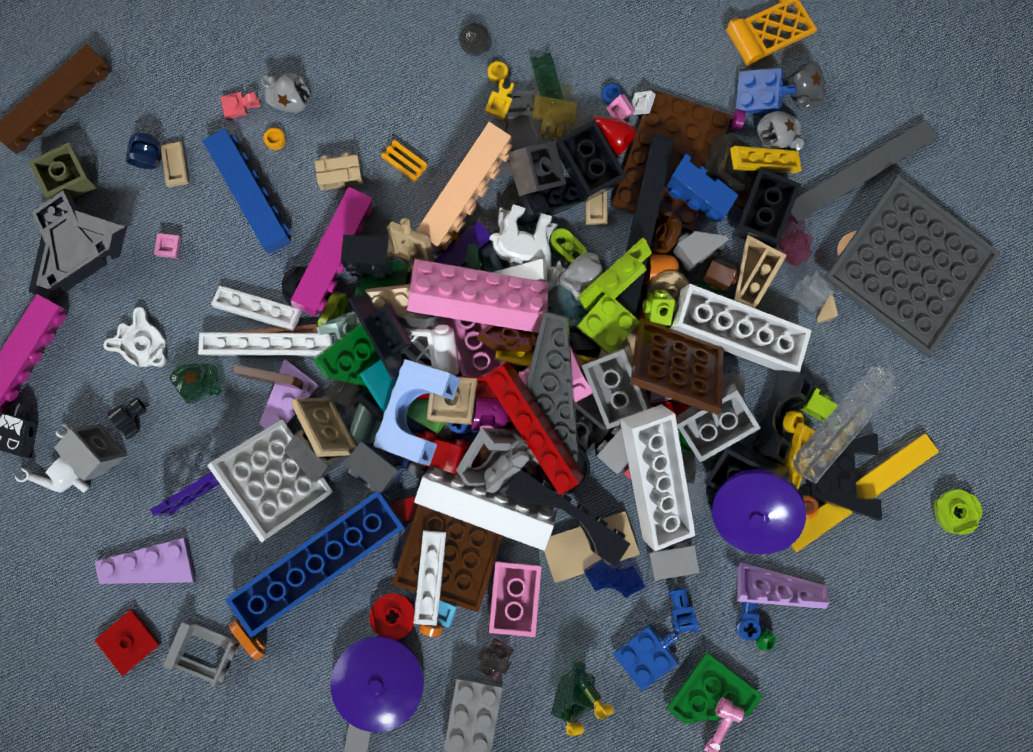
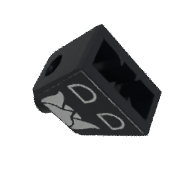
[0,403,38,458]

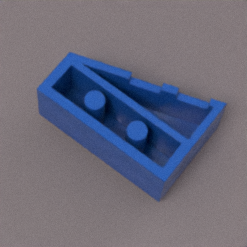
[666,154,738,223]

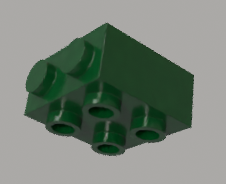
[355,261,411,296]

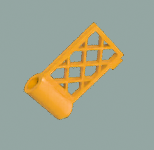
[726,0,817,66]

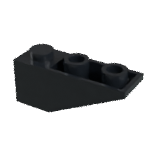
[515,183,584,226]

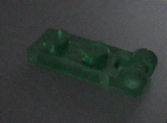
[530,52,565,112]

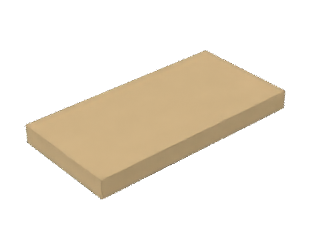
[544,511,640,583]

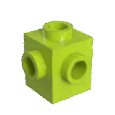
[642,290,677,325]

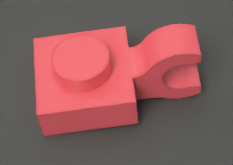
[221,92,261,120]

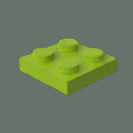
[577,294,639,354]

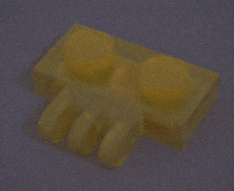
[532,95,578,138]

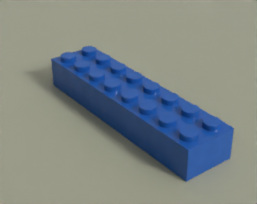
[225,491,407,638]

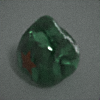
[168,363,223,404]

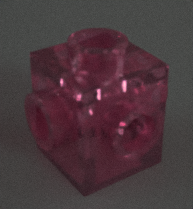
[778,228,814,268]

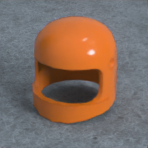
[642,254,679,286]

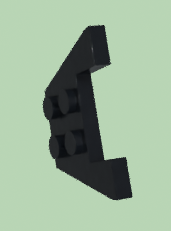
[809,433,882,521]

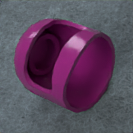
[471,398,508,431]

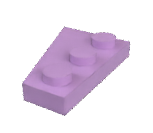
[259,359,320,429]

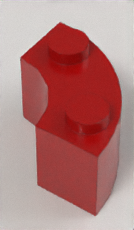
[414,430,474,474]

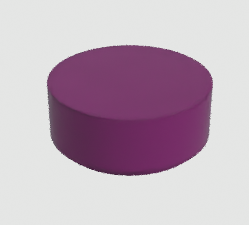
[730,109,745,132]

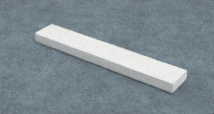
[198,332,333,356]

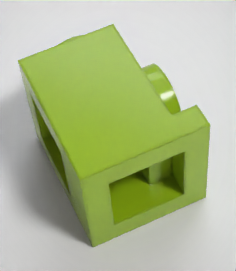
[800,388,839,423]

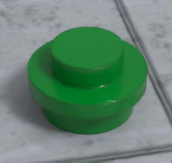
[756,628,776,652]

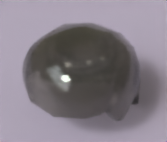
[459,23,493,56]

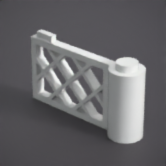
[400,325,460,376]

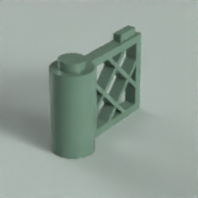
[349,402,410,462]

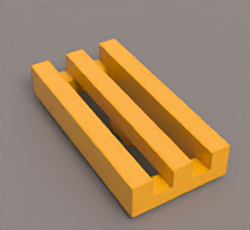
[381,140,428,182]

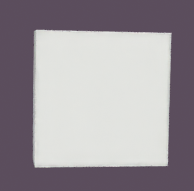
[631,91,656,115]

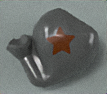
[785,61,824,112]

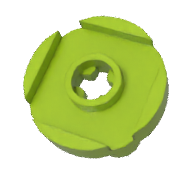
[933,489,983,535]

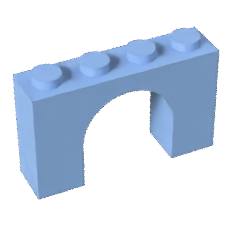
[373,359,461,466]

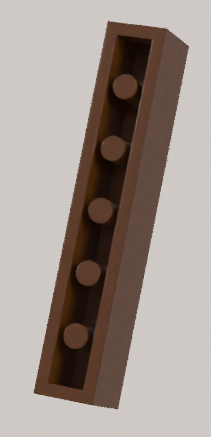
[0,44,112,155]

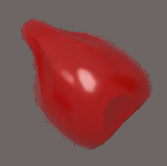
[592,116,636,155]

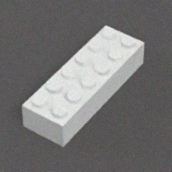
[669,284,812,373]
[620,405,695,551]
[414,467,557,551]

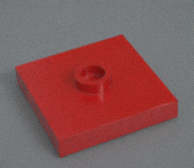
[94,609,161,676]

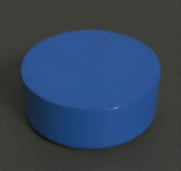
[601,83,623,106]

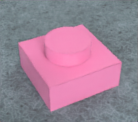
[606,94,636,121]
[154,233,182,259]

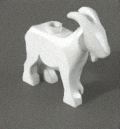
[490,205,566,292]

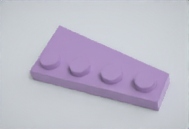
[95,538,196,584]
[738,562,830,609]

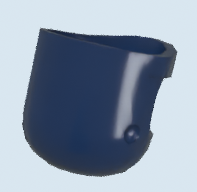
[125,132,161,169]

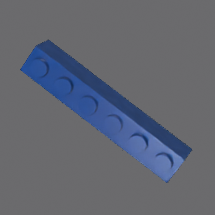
[202,128,291,254]

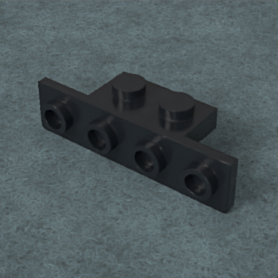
[349,292,412,379]

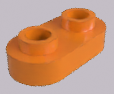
[229,618,266,661]

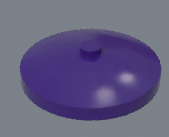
[712,469,806,554]
[330,636,424,732]

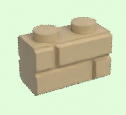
[315,152,364,191]

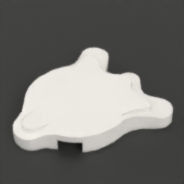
[103,307,167,367]

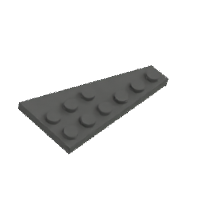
[515,311,579,463]

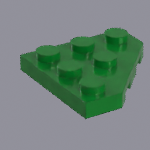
[312,323,380,386]
[666,652,763,724]

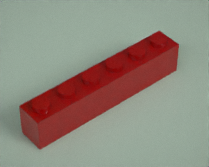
[484,361,584,495]

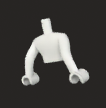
[15,424,90,493]

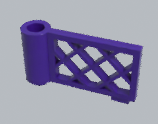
[150,472,220,516]

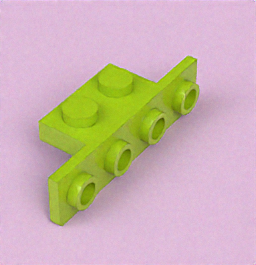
[578,238,651,311]

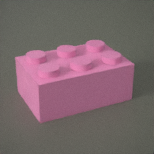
[489,561,541,637]

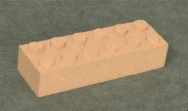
[416,122,512,254]

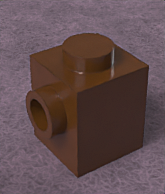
[703,256,739,291]

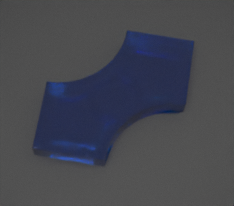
[583,559,645,598]

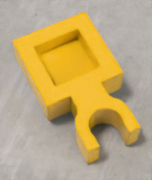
[485,79,514,121]

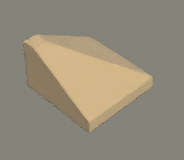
[817,295,838,323]

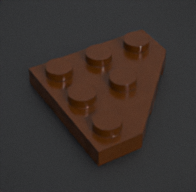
[477,325,571,352]

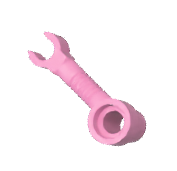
[704,697,744,752]

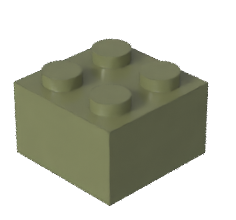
[28,142,96,200]

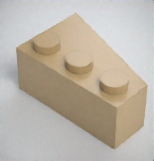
[733,235,787,309]

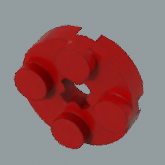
[369,593,415,640]

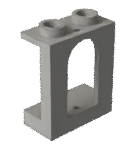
[456,428,522,486]
[163,620,239,687]

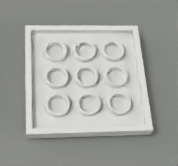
[207,419,333,543]

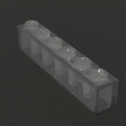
[792,364,897,484]

